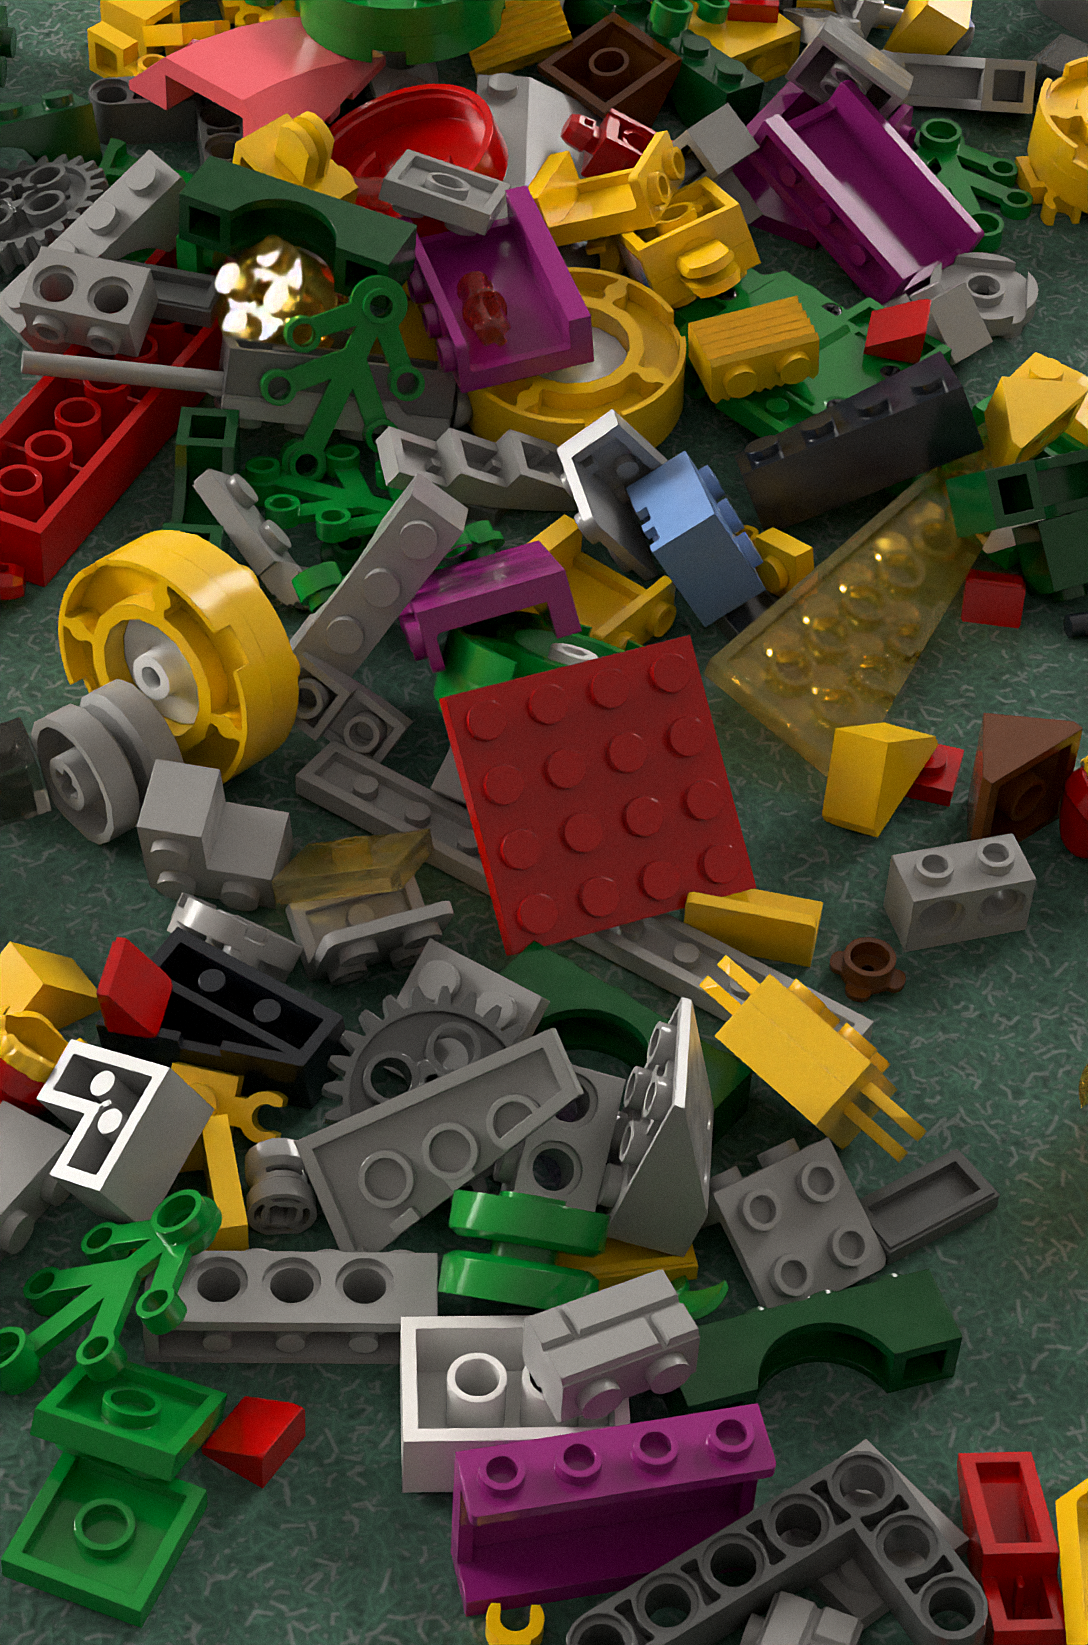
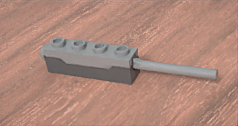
[21,336,472,441]

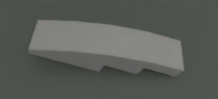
[376,426,578,511]

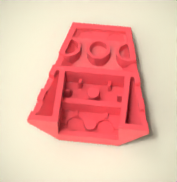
[129,17,386,138]

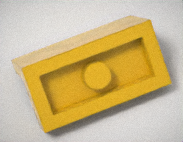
[684,889,823,967]

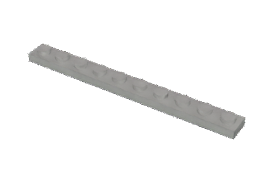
[296,739,874,1041]

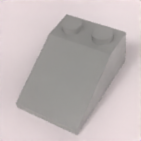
[785,14,914,119]

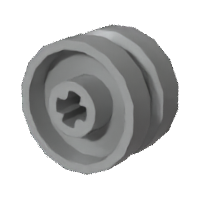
[31,679,184,845]

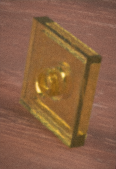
[272,828,434,905]

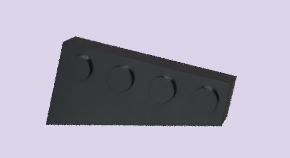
[734,351,985,531]

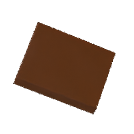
[537,11,682,128]
[967,713,1083,843]

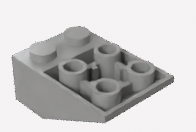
[597,997,714,1257]

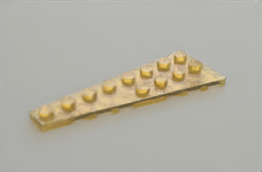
[704,421,1035,778]

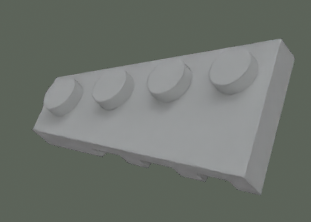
[294,1028,584,1252]

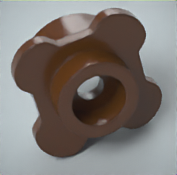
[829,937,906,1002]

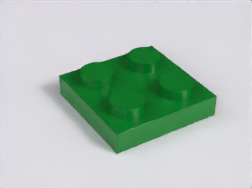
[30,1361,228,1482]
[0,1452,208,1628]

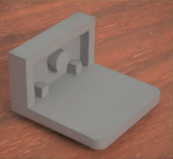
[556,409,668,581]
[285,869,454,985]
[700,1137,886,1308]

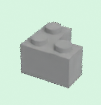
[672,103,763,226]
[137,759,294,911]
[36,1039,214,1224]

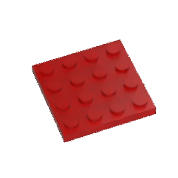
[439,635,757,956]

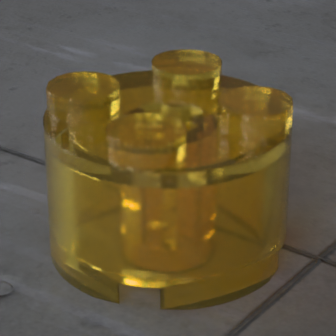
[215,235,348,348]

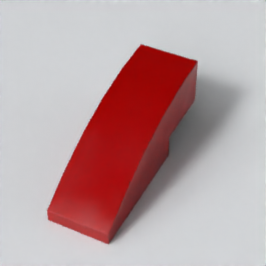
[957,1452,1067,1645]

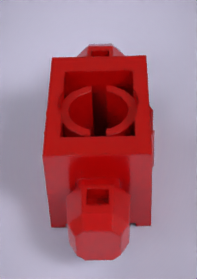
[560,108,673,178]

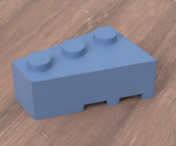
[626,451,766,627]

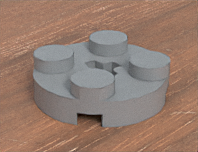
[929,252,1038,338]
[167,892,303,982]

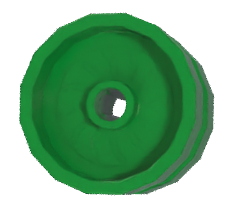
[438,1190,611,1310]

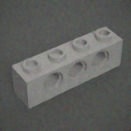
[142,1248,438,1364]

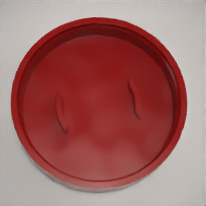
[329,84,509,238]

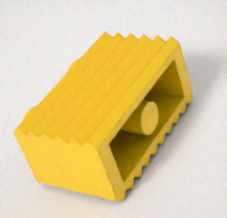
[468,0,573,78]
[688,296,819,404]

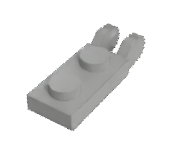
[193,468,310,611]

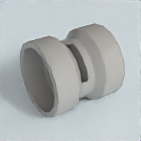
[245,1138,317,1235]

